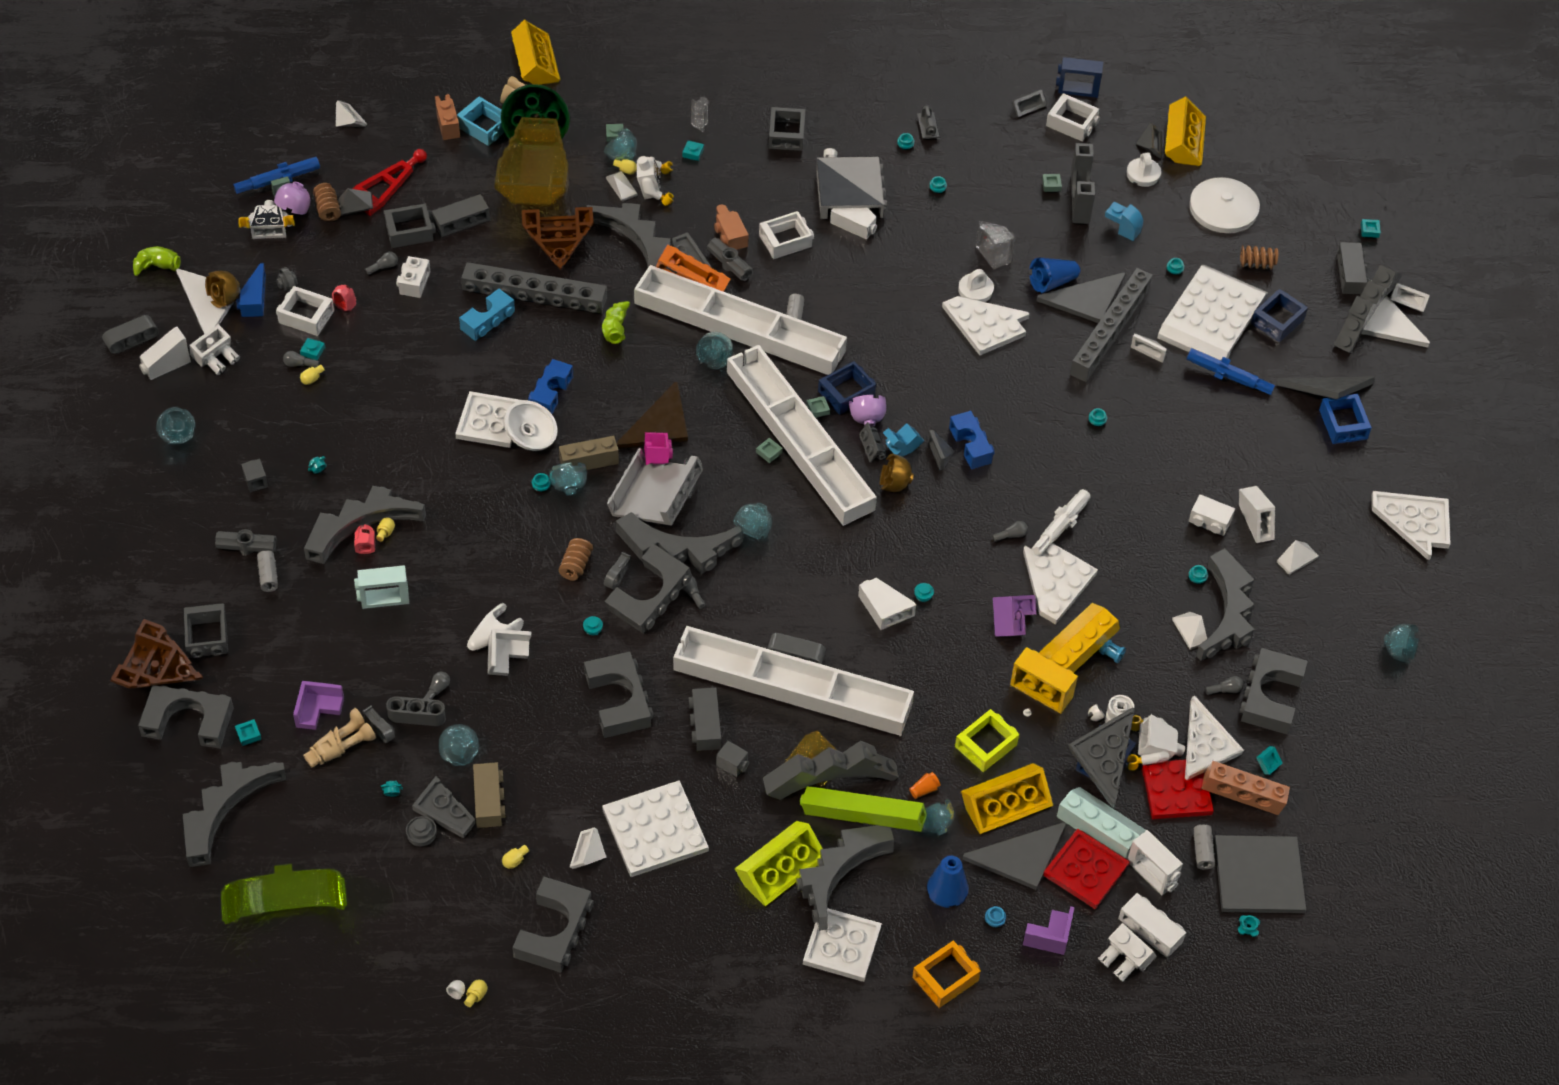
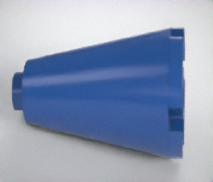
[1029,257,1080,293]
[927,856,969,908]

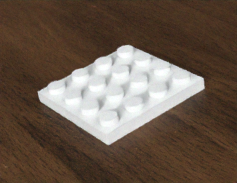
[602,780,709,877]

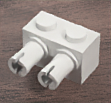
[190,324,240,375]
[1098,923,1157,982]

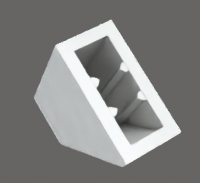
[830,208,877,240]
[139,327,191,380]
[1239,486,1275,543]
[858,578,916,630]

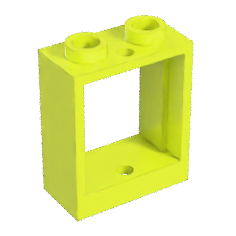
[955,709,1019,773]

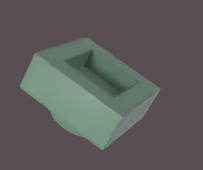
[606,124,624,141]
[1042,174,1062,192]
[271,176,290,197]
[806,396,830,418]
[756,438,783,463]

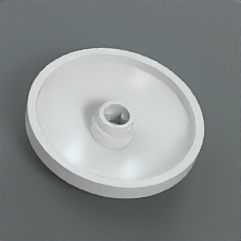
[1190,178,1260,233]

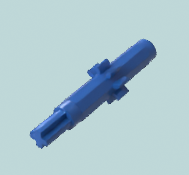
[233,157,320,194]
[1186,348,1275,395]

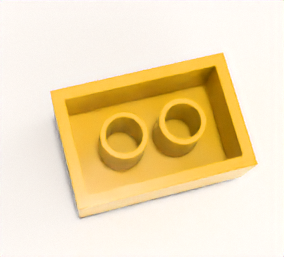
[1010,647,1078,714]

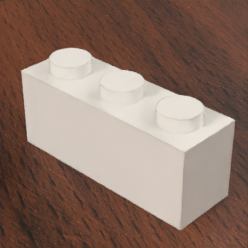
[1118,893,1186,958]

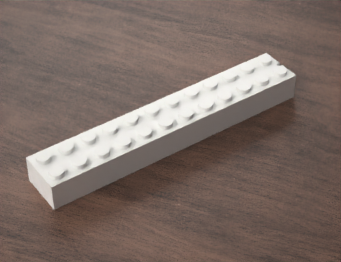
[634,265,847,375]
[727,345,876,526]
[673,626,914,736]

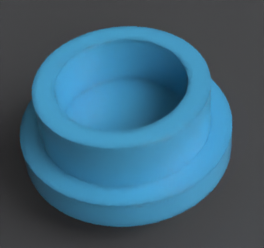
[985,906,1006,927]

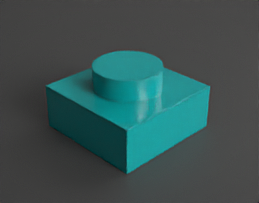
[682,141,704,161]
[1361,219,1381,238]
[300,338,325,360]
[235,719,261,746]
[1256,746,1283,775]

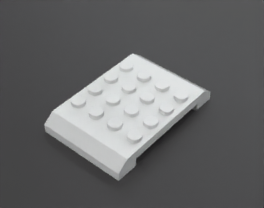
[1157,265,1268,360]

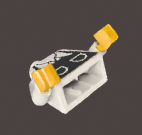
[637,156,674,206]
[239,200,295,239]
[1127,714,1185,770]

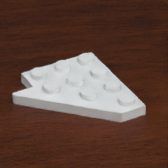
[942,296,1029,355]
[1371,491,1450,560]
[1023,543,1098,625]

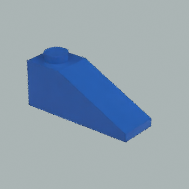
[237,263,266,317]

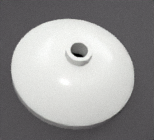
[504,400,557,451]

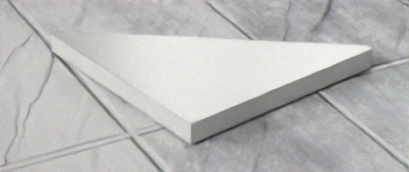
[176,269,241,334]
[1361,279,1430,348]
[1185,696,1244,780]

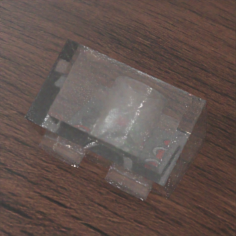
[975,221,1015,269]

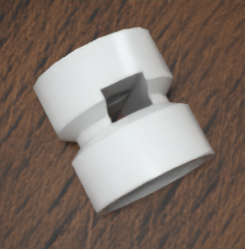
[1105,695,1134,723]

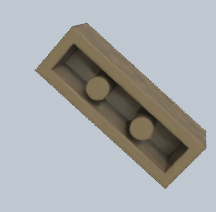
[559,436,619,474]
[473,762,505,828]

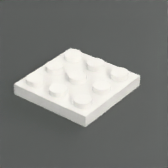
[455,391,523,448]
[803,908,882,982]

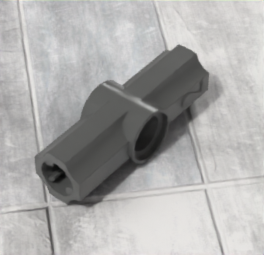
[707,237,753,281]
[215,529,277,555]

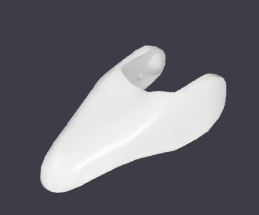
[467,603,524,650]

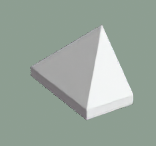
[336,100,367,127]
[606,171,637,201]
[1390,283,1430,312]
[1131,334,1167,363]
[1277,540,1319,575]
[1172,612,1207,650]
[570,827,606,869]

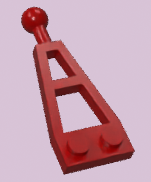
[353,149,427,216]

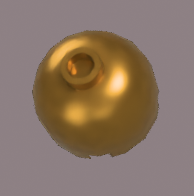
[205,271,240,308]
[880,454,914,492]

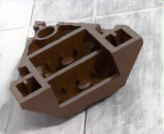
[522,207,594,270]
[110,619,203,689]

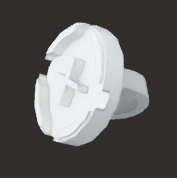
[1126,153,1161,187]
[958,269,994,302]

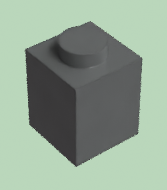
[241,459,268,492]
[716,741,749,777]

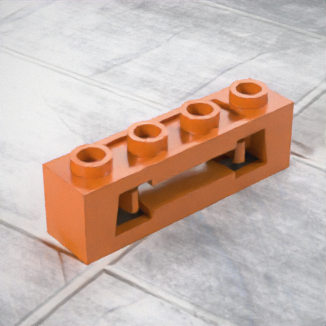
[656,245,730,292]

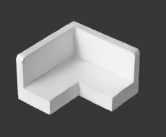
[488,629,531,676]

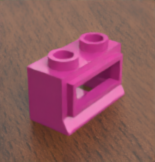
[644,432,673,465]

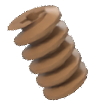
[313,183,341,221]
[1240,245,1278,270]
[558,538,593,581]

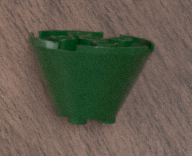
[501,84,570,151]

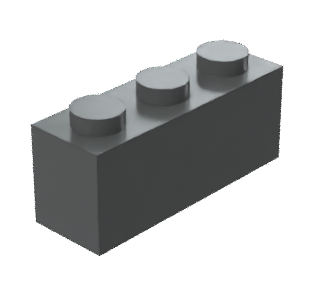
[432,194,490,237]
[1337,242,1369,294]
[689,688,721,751]

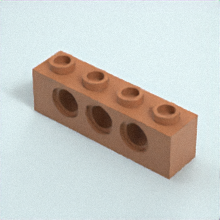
[1201,761,1290,815]

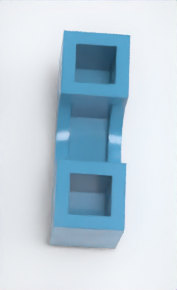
[459,289,515,341]

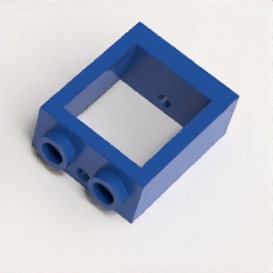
[1319,394,1372,444]

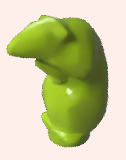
[133,246,181,276]
[602,301,630,344]

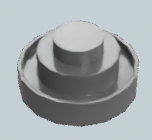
[276,267,298,292]
[406,816,437,846]

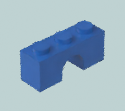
[528,359,573,414]
[949,411,995,469]

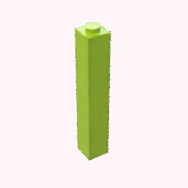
[800,786,927,832]

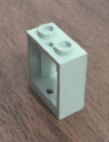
[354,565,409,609]

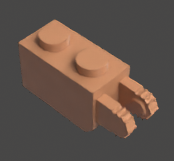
[435,94,460,140]
[714,204,748,250]

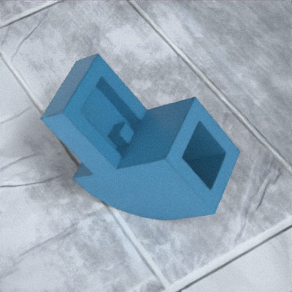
[1105,202,1143,241]
[883,423,924,457]

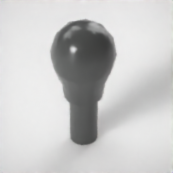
[365,252,398,275]
[283,351,319,367]
[992,521,1028,542]
[682,576,705,609]
[423,671,450,700]
[1205,676,1244,695]

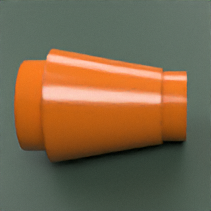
[909,772,941,799]

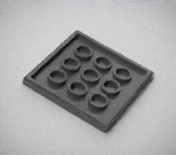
[1214,835,1306,913]

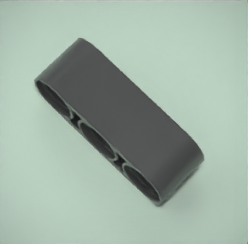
[102,315,159,354]
[767,633,826,664]
[386,697,446,726]

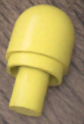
[613,159,637,175]
[300,364,325,385]
[376,518,395,542]
[502,845,529,869]
[464,980,488,1007]

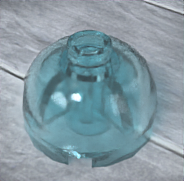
[604,128,637,161]
[696,332,733,369]
[156,407,195,445]
[549,462,587,495]
[733,503,772,539]
[1384,623,1419,663]
[439,724,479,766]
[922,799,955,837]

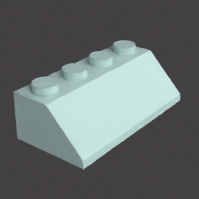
[1057,787,1146,859]

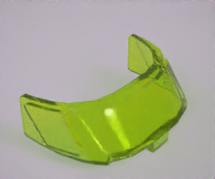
[221,864,347,924]

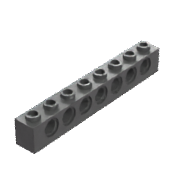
[461,262,607,313]
[1070,268,1153,382]

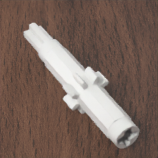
[1032,489,1091,555]

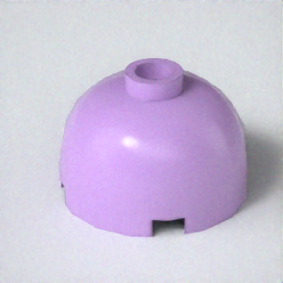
[274,182,311,214]
[849,395,886,427]

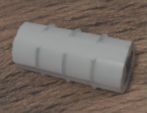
[786,294,804,320]
[257,551,278,592]
[1193,825,1215,870]

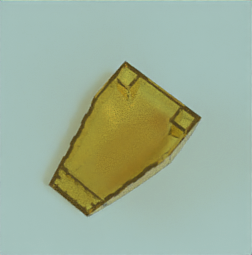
[495,117,569,207]

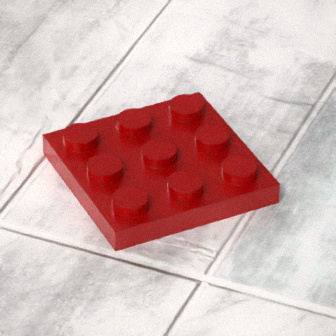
[1142,760,1213,819]
[1043,829,1130,909]

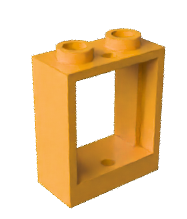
[912,940,981,1008]

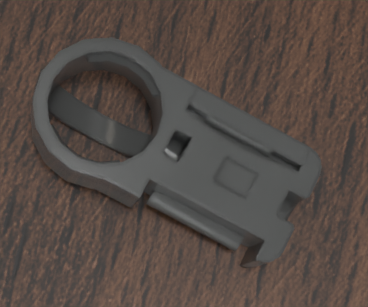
[604,552,631,590]
[362,706,395,743]

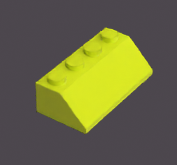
[735,821,823,906]

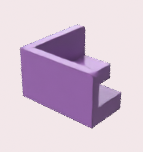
[993,595,1036,636]
[293,681,344,730]
[1023,906,1074,955]

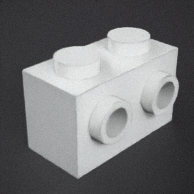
[396,256,430,298]
[1189,495,1235,536]

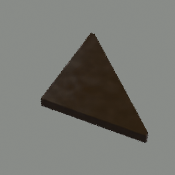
[616,382,688,449]

